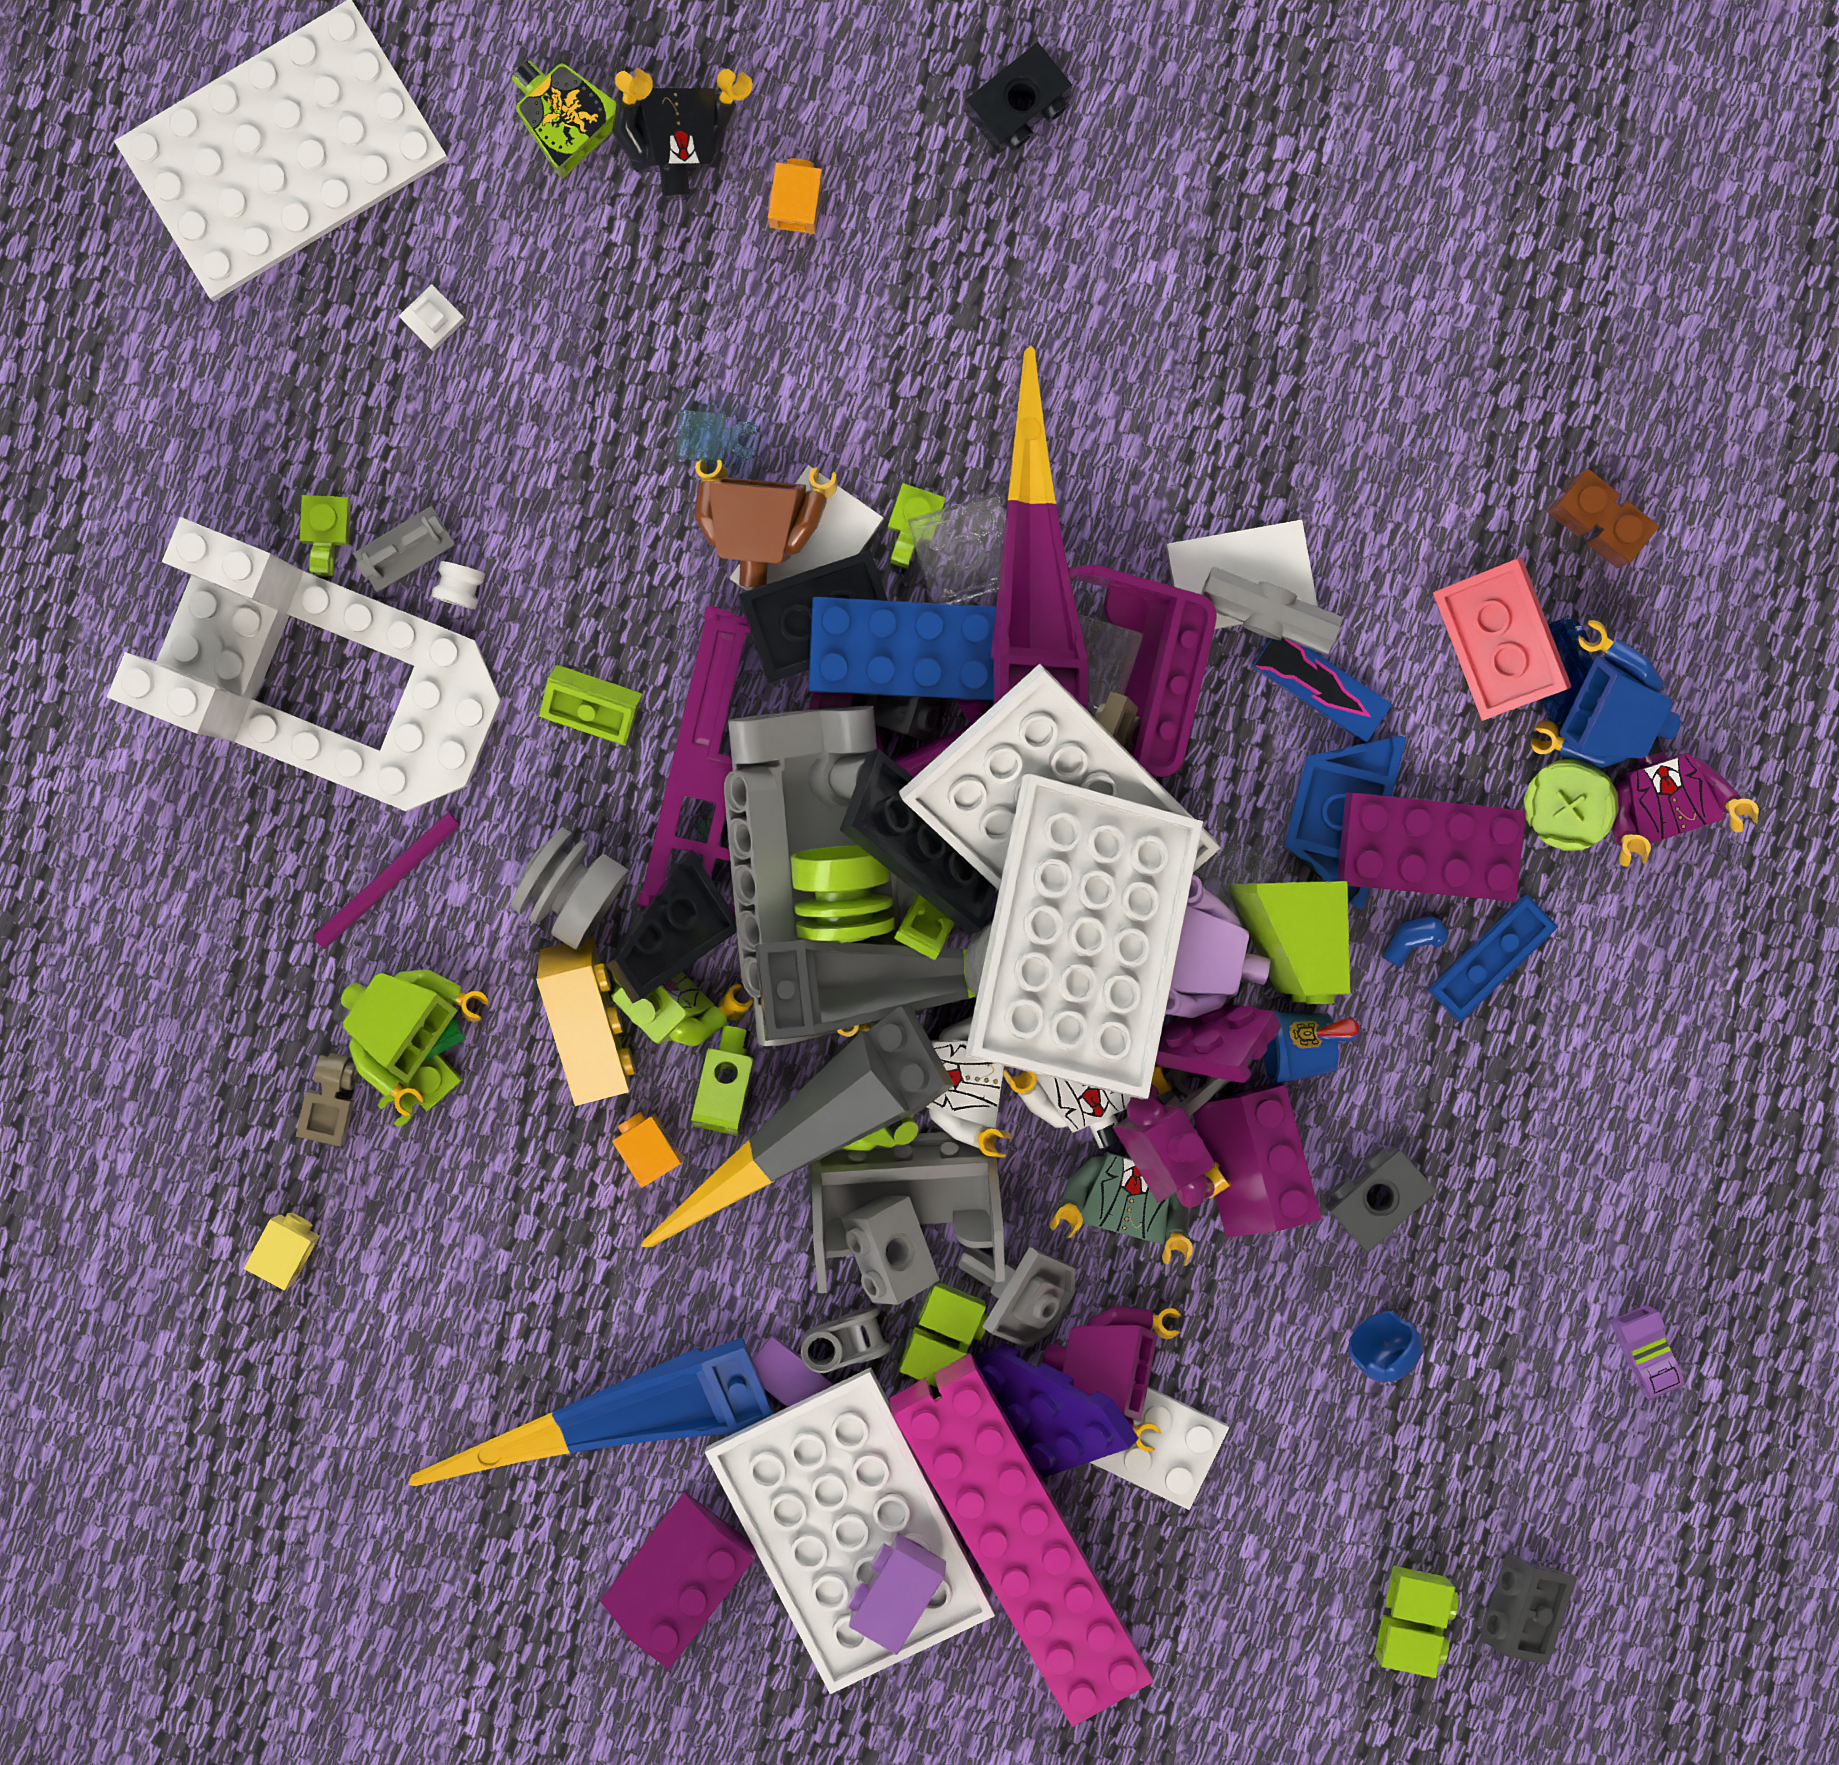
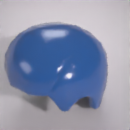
[1348,1311,1424,1383]

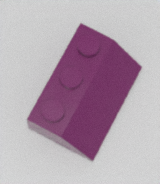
[1193,1083,1322,1238]
[600,1491,756,1670]

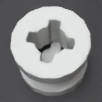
[431,561,485,609]

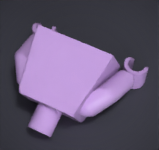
[1165,875,1270,1018]

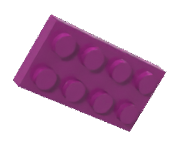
[1337,792,1526,902]

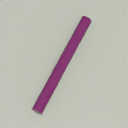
[312,812,461,949]

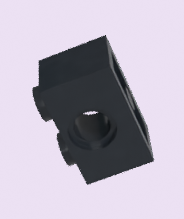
[964,42,1073,154]

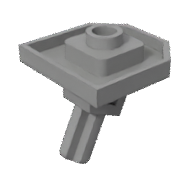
[958,1247,1075,1348]

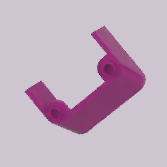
[1068,565,1217,777]

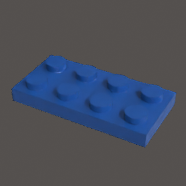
[808,597,996,701]

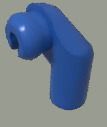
[1381,916,1449,968]

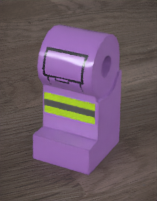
[1609,1305,1684,1400]

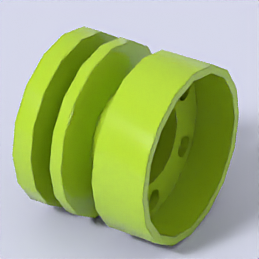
[790,845,895,943]

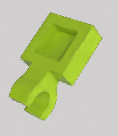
[888,483,946,570]
[299,495,351,577]

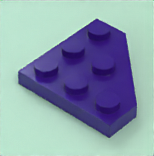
[974,1343,1139,1478]

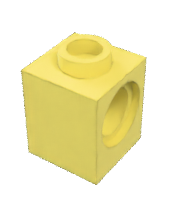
[244,1213,320,1291]

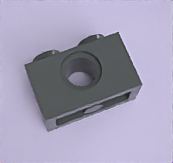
[1325,1146,1437,1253]

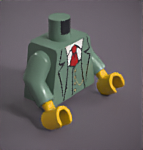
[1049,1149,1193,1266]

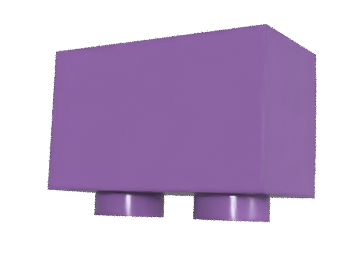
[847,1533,946,1655]

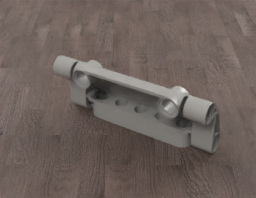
[724,706,902,1046]

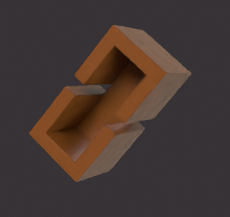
[1546,468,1660,568]

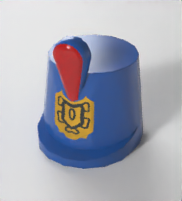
[1263,1010,1360,1085]

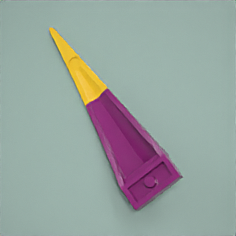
[991,345,1088,707]

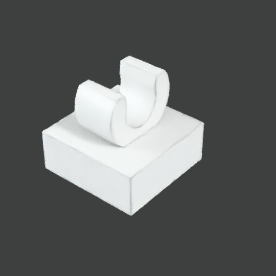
[399,284,466,352]

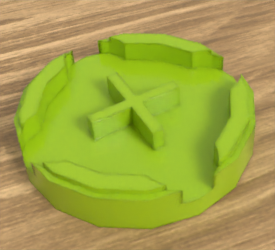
[1524,759,1619,851]

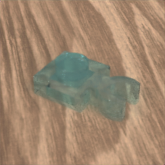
[676,410,758,463]

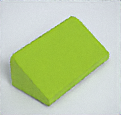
[538,665,643,746]

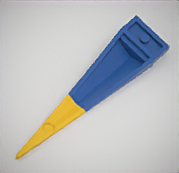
[409,1337,774,1486]

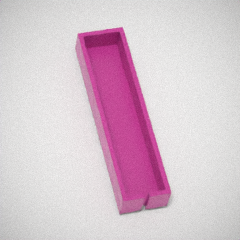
[889,1353,1153,1727]

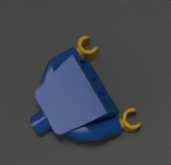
[1531,620,1681,769]

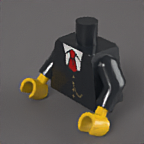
[612,68,753,199]

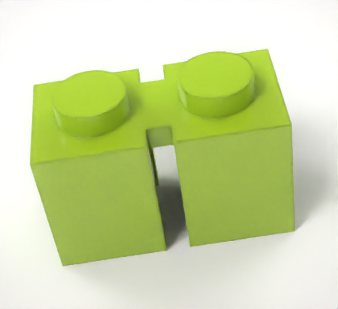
[899,1281,989,1387]
[1374,1566,1459,1678]

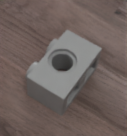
[841,1195,940,1305]

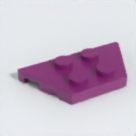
[1155,1003,1281,1083]

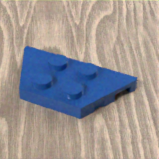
[1282,736,1407,909]

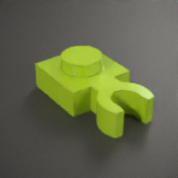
[378,1053,463,1127]

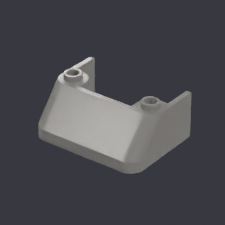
[811,1132,1005,1293]

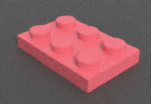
[1433,557,1572,721]

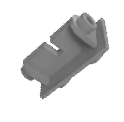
[353,506,456,593]

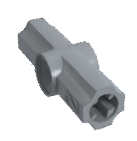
[1201,566,1343,655]

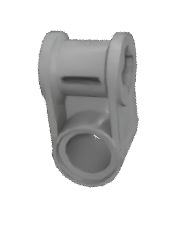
[800,1305,892,1373]

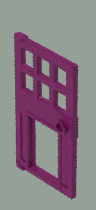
[637,606,853,917]

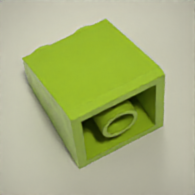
[1229,881,1350,1004]

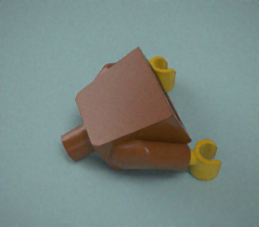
[695,458,838,588]

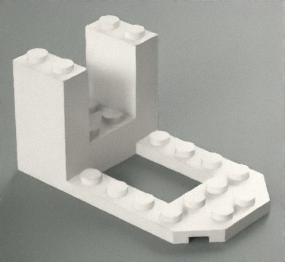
[107,517,502,811]

